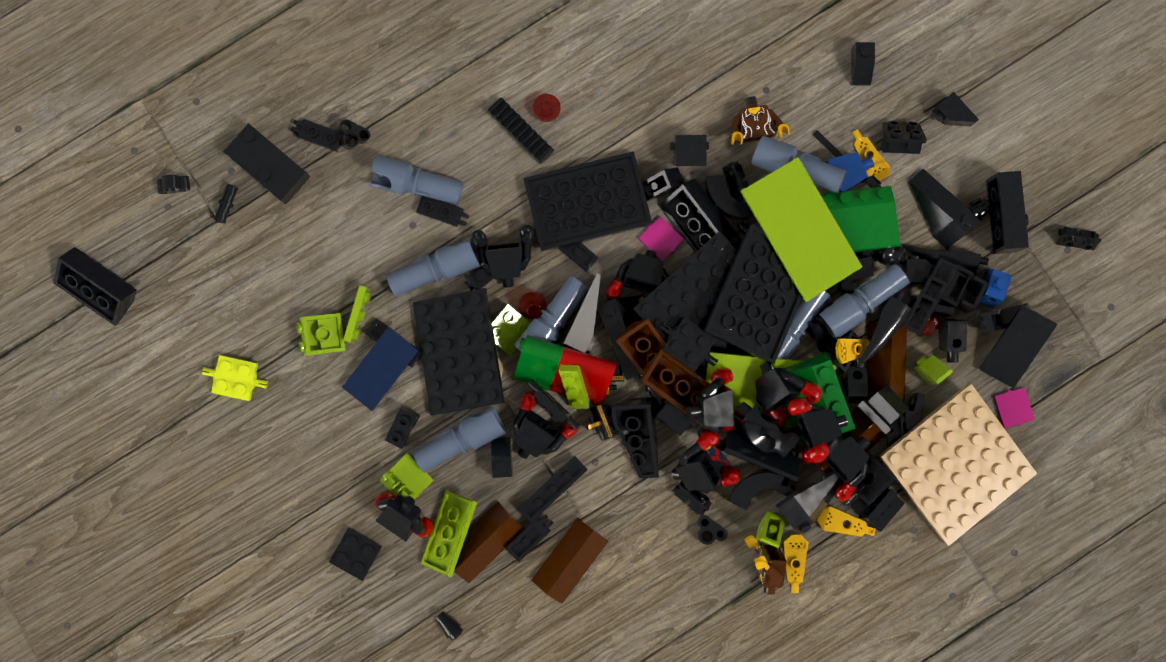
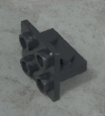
[881,121,927,154]
[851,488,904,532]

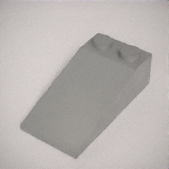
[564,273,601,353]

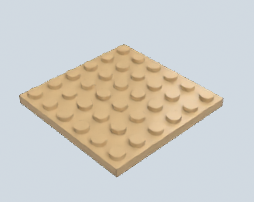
[879,383,1037,546]

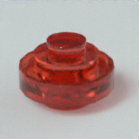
[533,94,561,122]
[518,292,547,319]
[915,314,941,337]

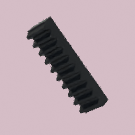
[487,97,554,165]
[518,456,588,523]

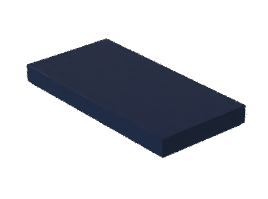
[342,327,420,411]

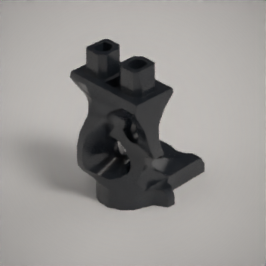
[733,402,803,458]

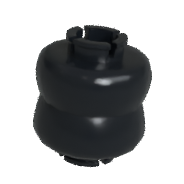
[876,245,906,267]

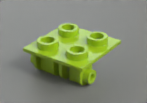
[492,304,530,356]
[380,453,434,500]

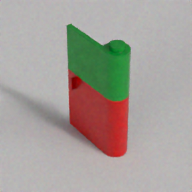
[513,335,617,405]

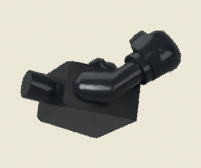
[471,225,535,288]

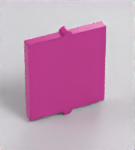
[638,216,684,261]
[994,387,1035,428]

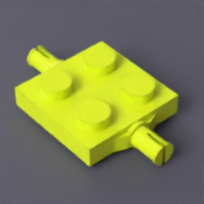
[202,355,268,401]

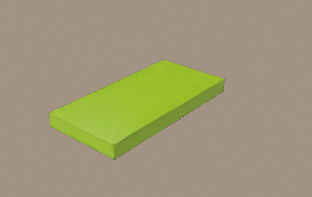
[421,490,477,577]

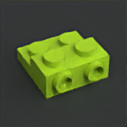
[297,313,345,357]

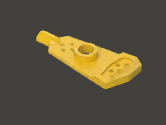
[852,129,890,181]
[835,339,870,364]
[817,506,876,537]
[783,534,809,593]

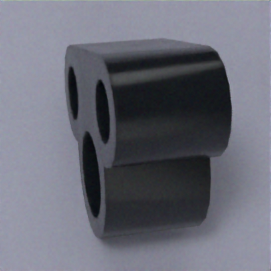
[338,119,370,150]
[156,175,191,194]
[697,515,727,545]

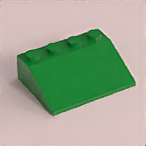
[820,186,901,252]
[784,352,855,441]

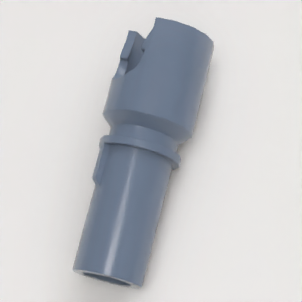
[752,136,847,194]
[370,154,464,205]
[386,240,481,297]
[820,264,909,340]
[514,276,589,351]
[777,291,831,359]
[413,406,506,473]

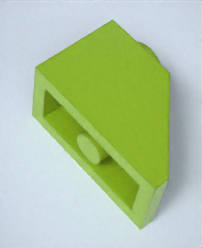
[914,355,953,386]
[756,511,785,548]

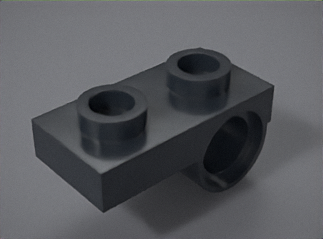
[385,406,420,449]

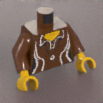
[730,96,790,145]
[744,535,787,595]

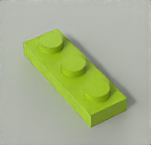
[343,285,371,344]
[559,365,590,409]

